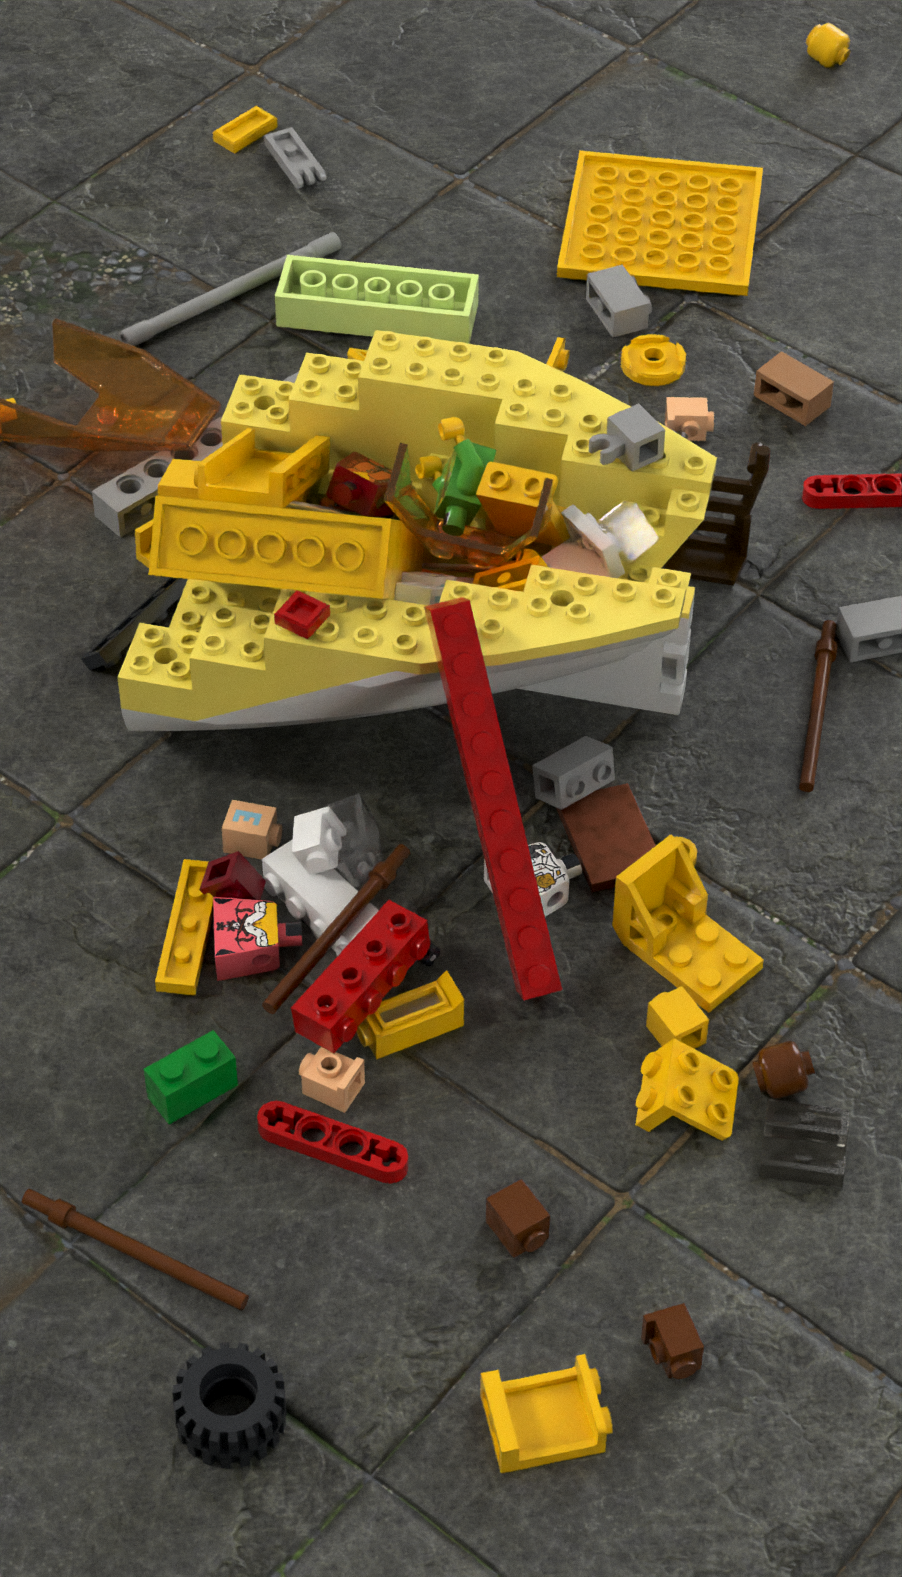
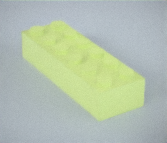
[275,255,479,344]

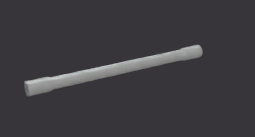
[119,232,341,349]

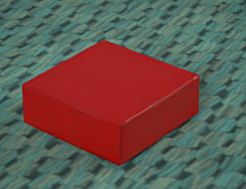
[274,590,330,639]

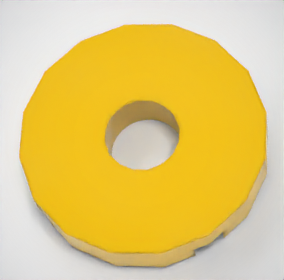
[621,334,686,386]

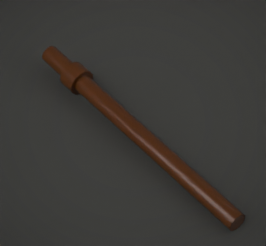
[799,620,838,792]
[262,844,411,1014]
[22,1188,249,1311]

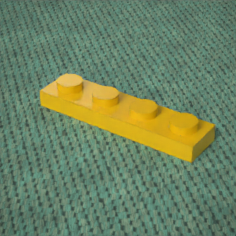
[155,859,214,995]

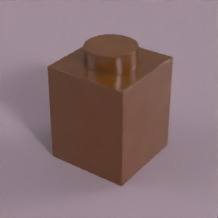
[486,1179,550,1258]

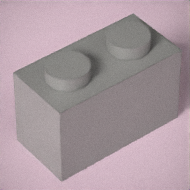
[586,265,652,338]
[836,596,902,662]

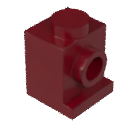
[199,851,266,900]

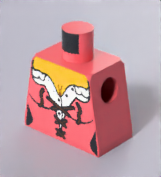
[213,897,302,981]

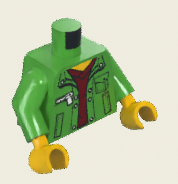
[415,417,496,536]

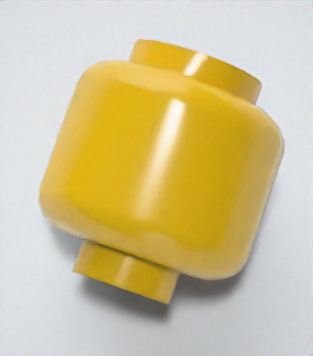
[806,23,851,68]

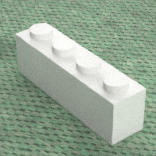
[262,839,379,956]

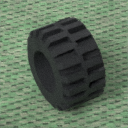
[172,1342,287,1469]

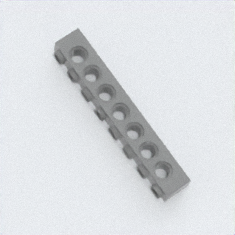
[92,372,299,538]

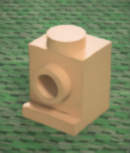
[665,397,714,441]
[299,1047,365,1113]

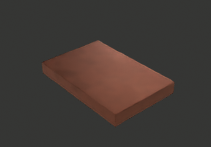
[556,783,656,892]

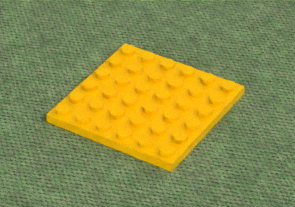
[557,151,763,296]

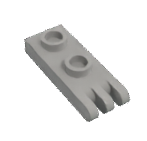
[264,127,326,189]

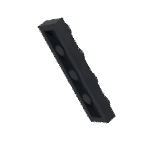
[81,577,188,670]

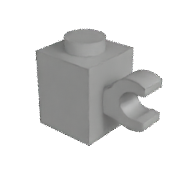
[589,403,665,472]

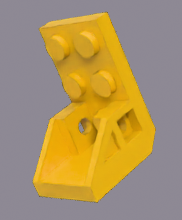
[612,835,764,1013]

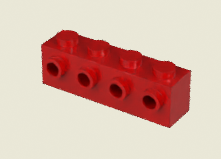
[291,900,431,1054]

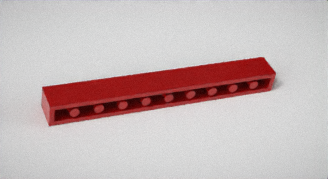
[424,597,562,1000]

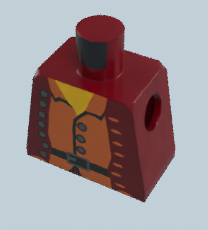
[326,451,413,517]

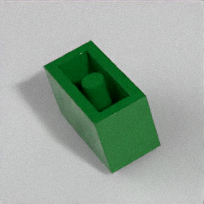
[144,1030,238,1124]

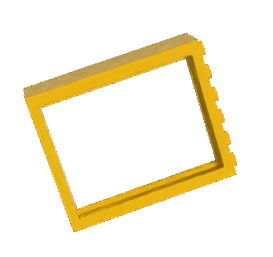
[148,496,426,599]

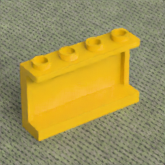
[194,428,330,508]

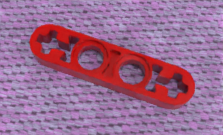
[802,473,902,509]
[257,1101,409,1184]

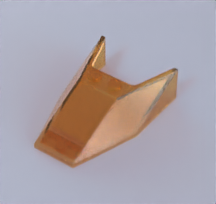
[0,318,221,452]
[384,443,553,568]

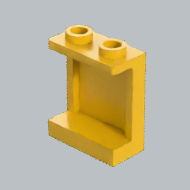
[476,462,570,546]
[480,1354,613,1474]

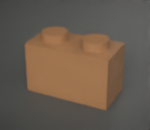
[754,351,834,426]

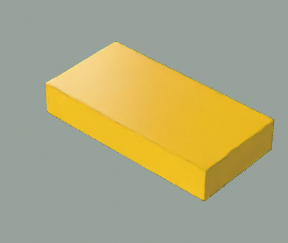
[213,106,278,154]

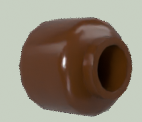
[752,1041,815,1099]

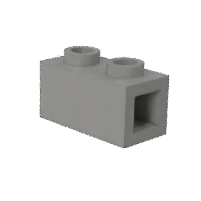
[532,736,615,810]

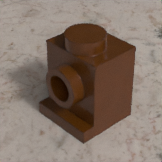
[641,1303,704,1379]

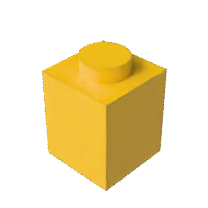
[646,986,709,1049]

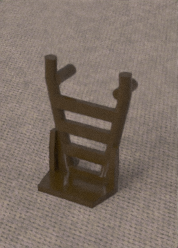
[664,431,771,586]

